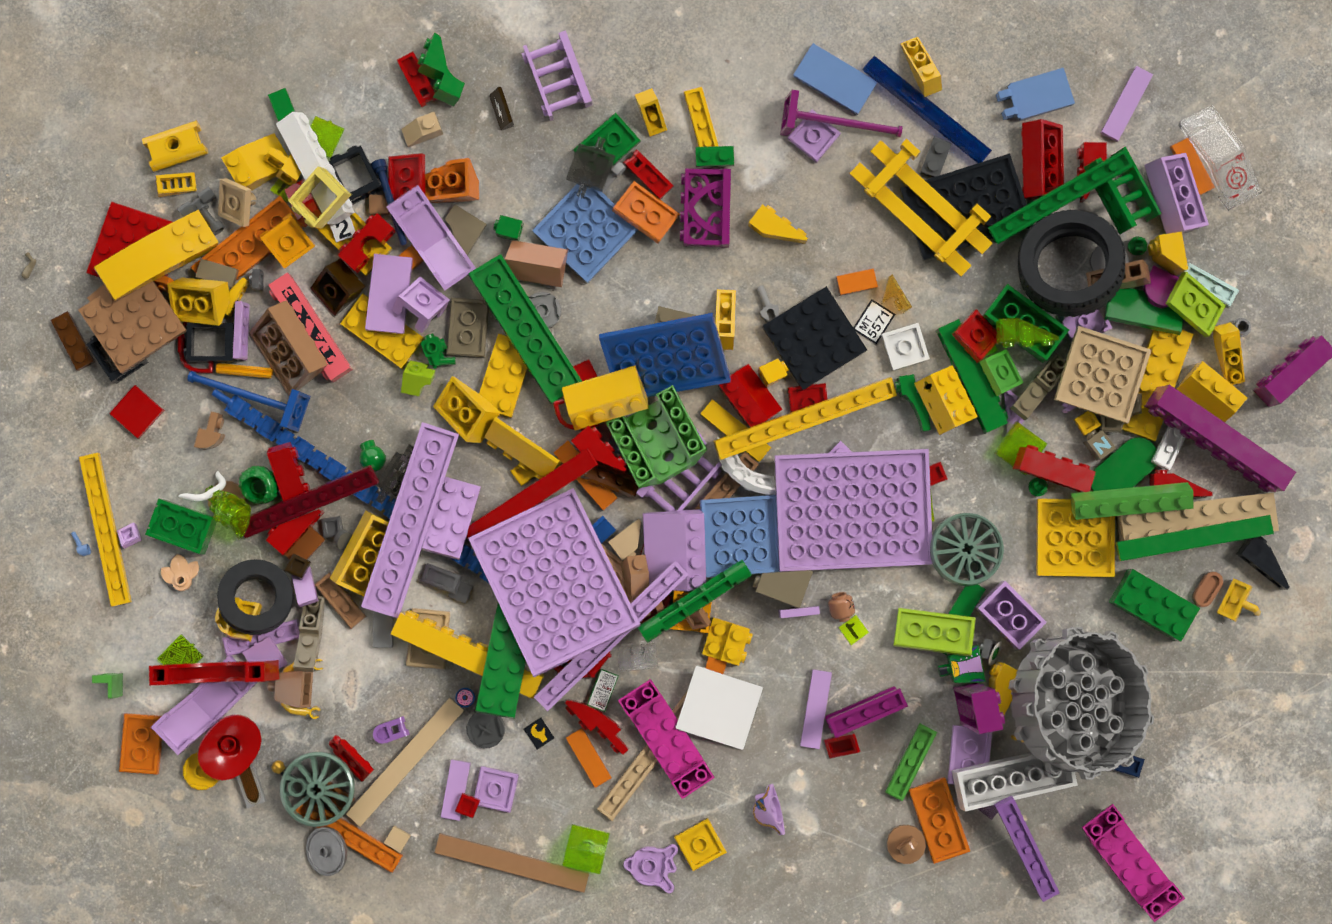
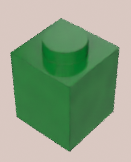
[493,215,524,241]

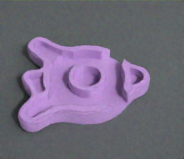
[623,844,678,894]

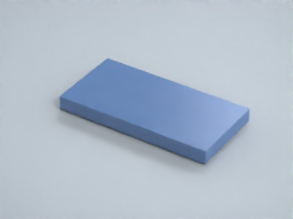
[793,43,877,115]

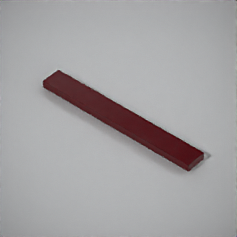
[236,465,379,539]

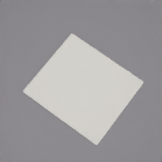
[676,666,763,750]

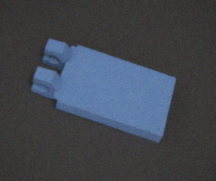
[995,68,1075,121]

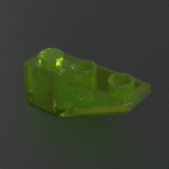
[996,318,1059,348]

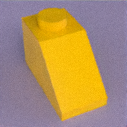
[635,88,667,137]
[757,359,789,388]

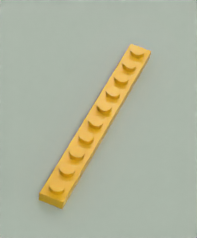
[713,377,897,460]

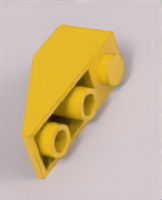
[900,37,942,97]
[748,204,808,244]
[1213,322,1245,385]

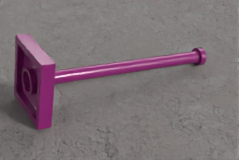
[780,89,903,137]

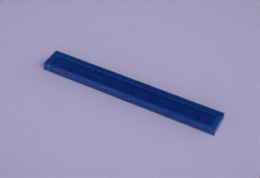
[862,55,992,163]

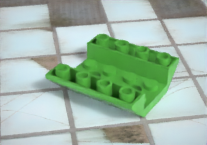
[606,385,707,488]

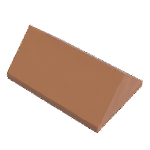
[505,240,568,287]

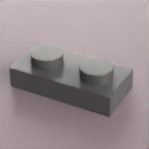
[920,136,952,178]

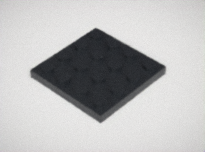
[762,286,867,391]

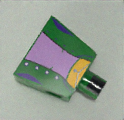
[938,645,986,683]

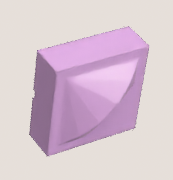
[117,522,142,549]

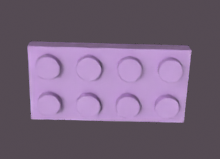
[422,477,481,560]

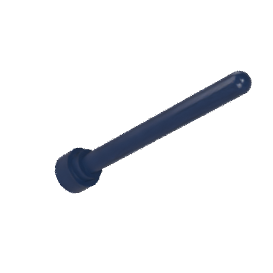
[371,159,407,246]

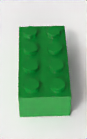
[982,284,1069,363]
[1109,569,1200,642]

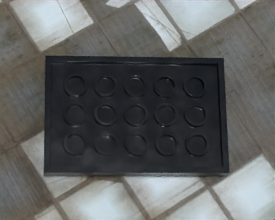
[900,153,1033,261]

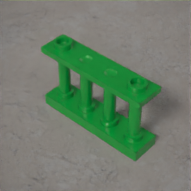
[1084,147,1162,235]

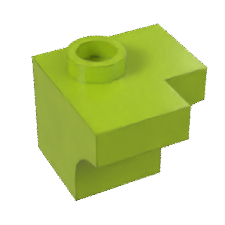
[401,360,436,396]

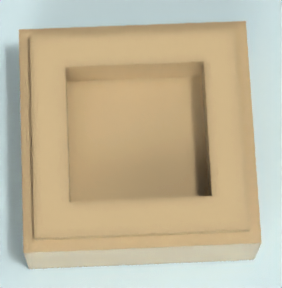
[384,826,411,853]

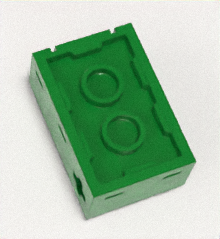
[145,498,218,554]

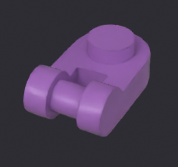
[373,716,410,744]

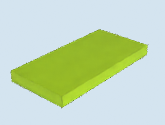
[894,608,976,657]

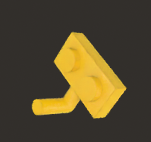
[1217,578,1261,622]

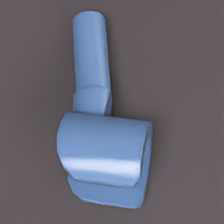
[71,531,91,556]

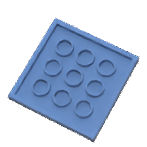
[532,176,638,283]
[700,495,782,577]

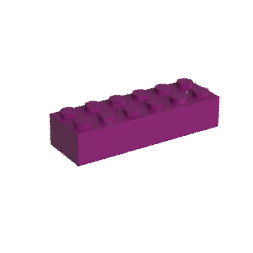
[953,683,1005,734]

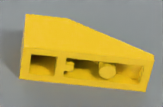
[715,289,736,350]

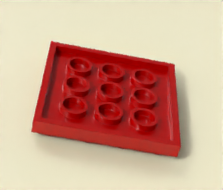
[86,201,173,293]

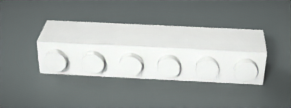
[276,112,355,224]

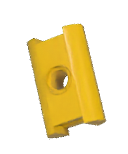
[142,120,208,172]

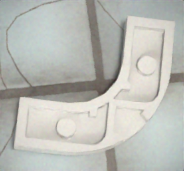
[716,437,776,495]

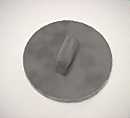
[306,827,347,876]

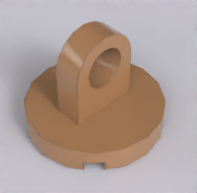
[887,825,926,864]

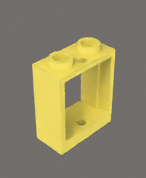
[288,166,351,229]

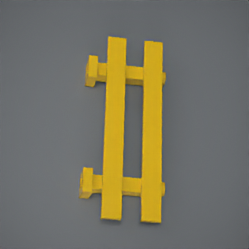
[849,138,993,277]

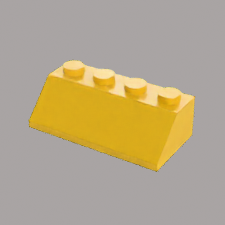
[562,365,648,430]
[484,417,562,479]

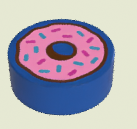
[455,688,475,707]

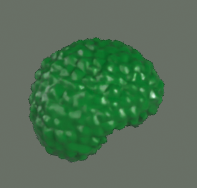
[238,466,278,505]

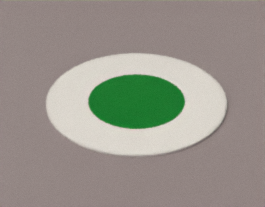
[988,641,1002,666]

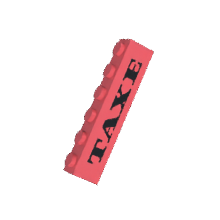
[269,272,353,382]

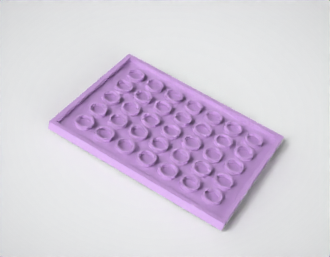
[774,449,932,571]
[468,488,641,677]

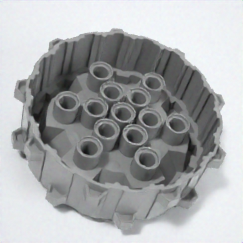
[1009,627,1154,780]

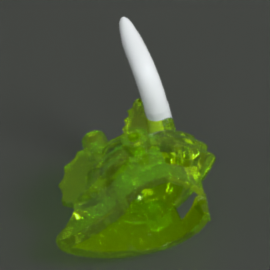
[178,471,251,540]

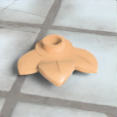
[161,554,199,591]

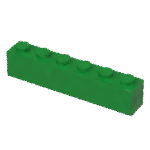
[936,319,1009,434]

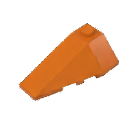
[425,158,479,203]

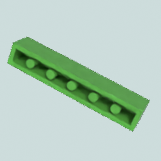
[1071,482,1194,520]

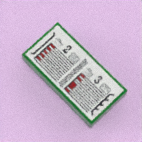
[587,669,619,712]

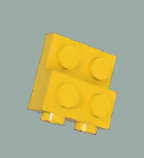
[702,617,753,666]

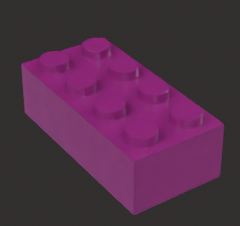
[1253,335,1332,407]

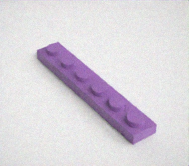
[994,795,1060,902]

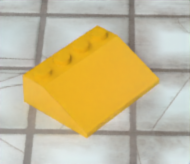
[330,510,389,597]

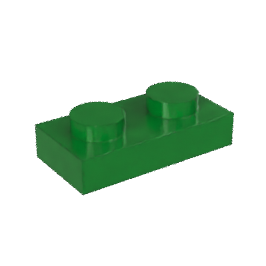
[696,146,734,168]

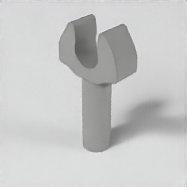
[598,162,627,193]
[757,285,779,321]

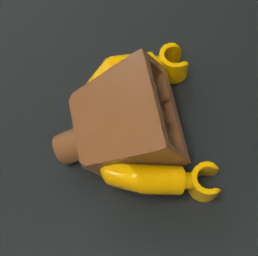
[267,659,323,719]

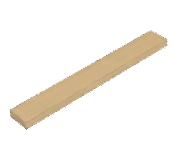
[597,690,688,821]
[346,698,464,827]

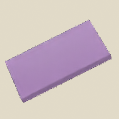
[365,254,413,334]

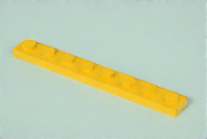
[79,453,132,607]

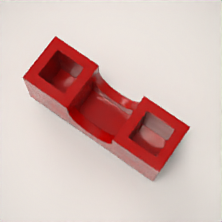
[338,213,396,274]

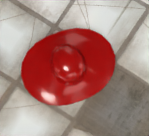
[197,715,262,781]

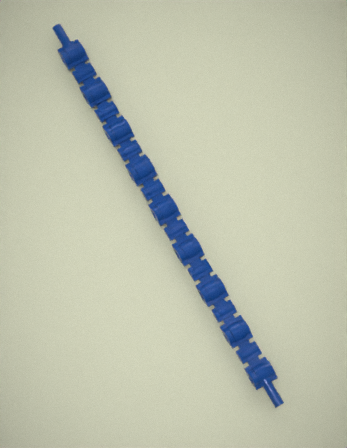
[212,389,490,584]

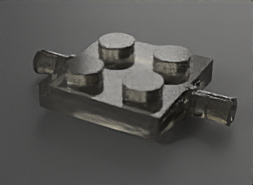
[566,137,615,198]
[375,444,414,504]

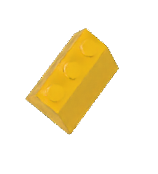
[167,277,230,326]
[1176,361,1248,422]

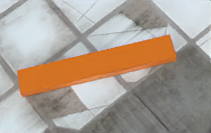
[296,795,403,873]

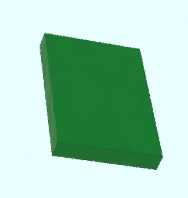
[573,113,641,179]

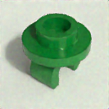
[1128,236,1147,256]
[1028,477,1048,497]

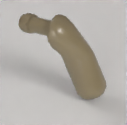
[21,252,36,279]

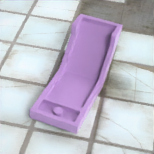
[386,185,476,291]
[151,655,257,755]

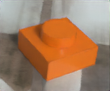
[154,276,174,292]

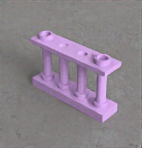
[521,30,593,121]
[636,453,722,511]

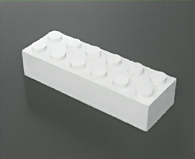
[951,752,1078,811]

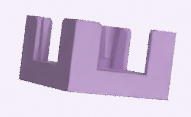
[392,277,450,333]
[1056,310,1112,343]

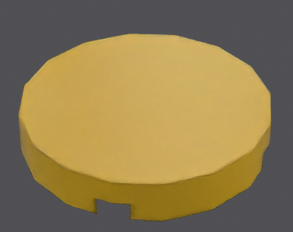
[183,752,220,790]

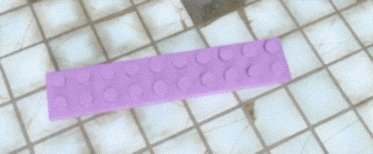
[361,422,459,618]

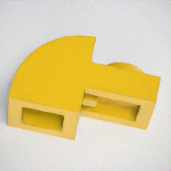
[263,147,301,186]

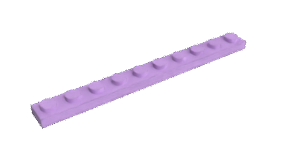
[534,561,689,711]

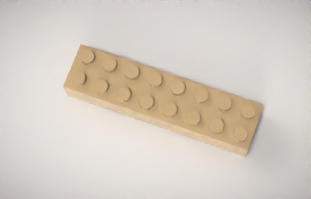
[1116,492,1279,541]

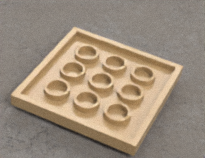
[1054,326,1151,424]

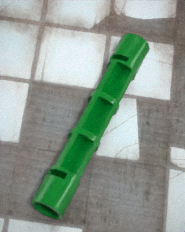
[637,560,752,643]

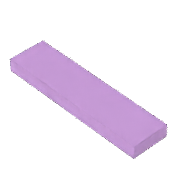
[1101,66,1153,142]
[222,619,300,657]
[800,669,832,749]

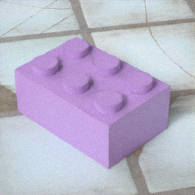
[975,581,1047,650]

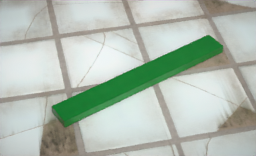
[988,149,1135,245]
[1116,515,1274,561]

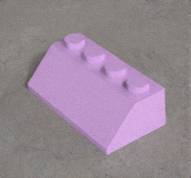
[1144,153,1209,234]

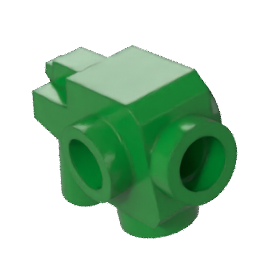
[421,333,456,369]

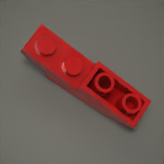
[565,699,629,755]

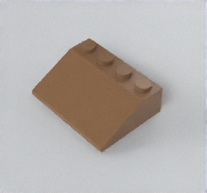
[249,300,328,396]

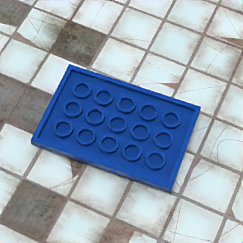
[599,313,731,397]

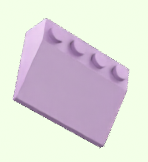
[643,509,706,591]

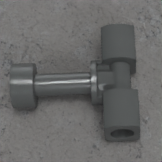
[177,187,225,236]

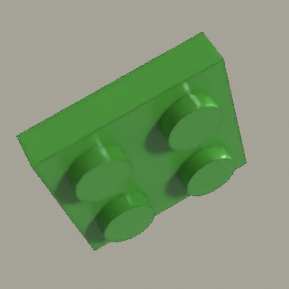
[980,349,1024,396]

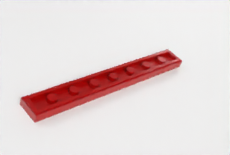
[467,448,598,538]

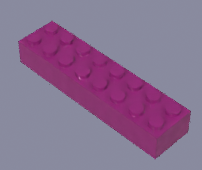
[1144,385,1296,493]

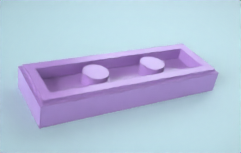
[233,301,250,361]
[441,759,471,821]

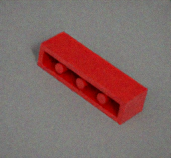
[1013,445,1096,492]

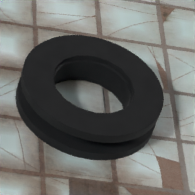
[217,559,293,635]

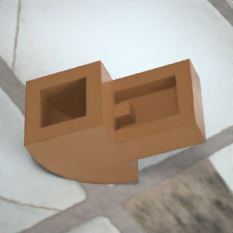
[194,411,225,449]

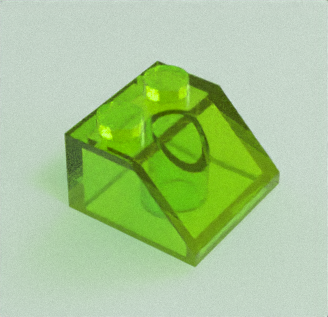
[562,824,610,874]

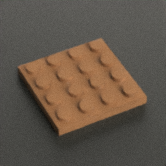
[78,281,187,374]

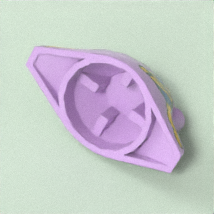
[753,784,785,835]

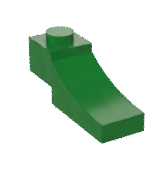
[895,374,931,432]

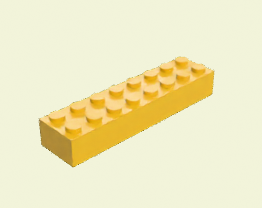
[391,610,545,699]

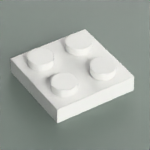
[881,323,930,371]

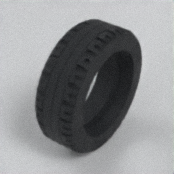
[1018,210,1125,317]

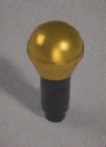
[271,760,296,784]

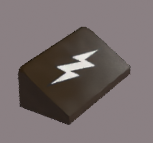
[489,87,514,130]

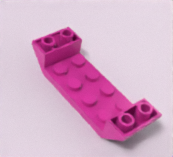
[618,679,715,799]
[1082,804,1185,922]

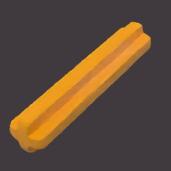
[216,363,273,379]

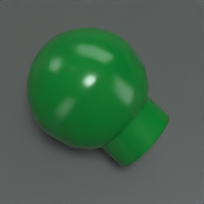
[359,440,386,472]

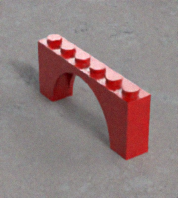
[149,660,279,686]

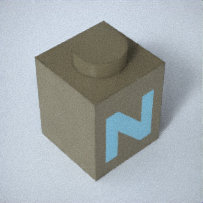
[1083,430,1116,461]

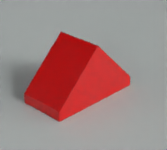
[824,731,860,759]

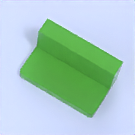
[92,673,123,699]

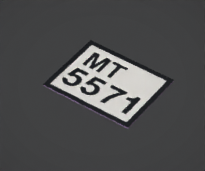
[853,299,896,344]

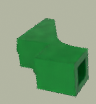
[417,33,465,107]

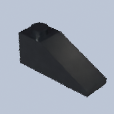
[1236,536,1290,590]

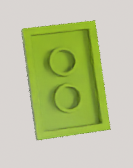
[1165,272,1226,337]

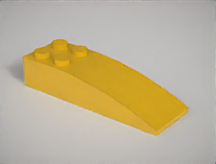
[94,210,219,301]

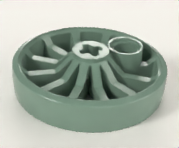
[930,513,1004,586]
[280,752,355,827]

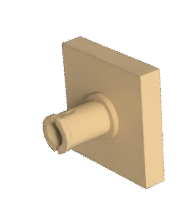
[218,178,256,227]

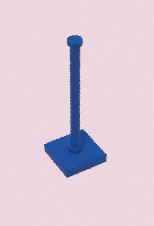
[187,371,311,432]

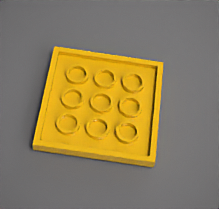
[1036,499,1115,577]

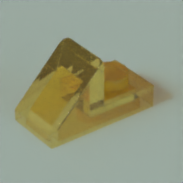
[881,274,912,314]

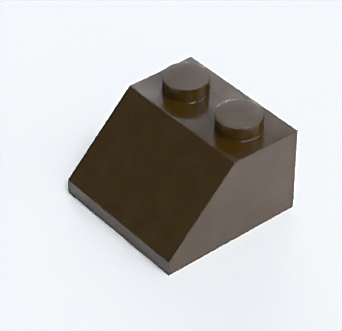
[310,258,366,316]

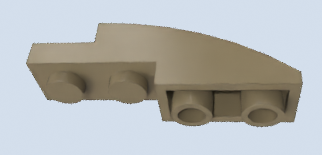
[1010,353,1066,421]
[293,596,325,672]

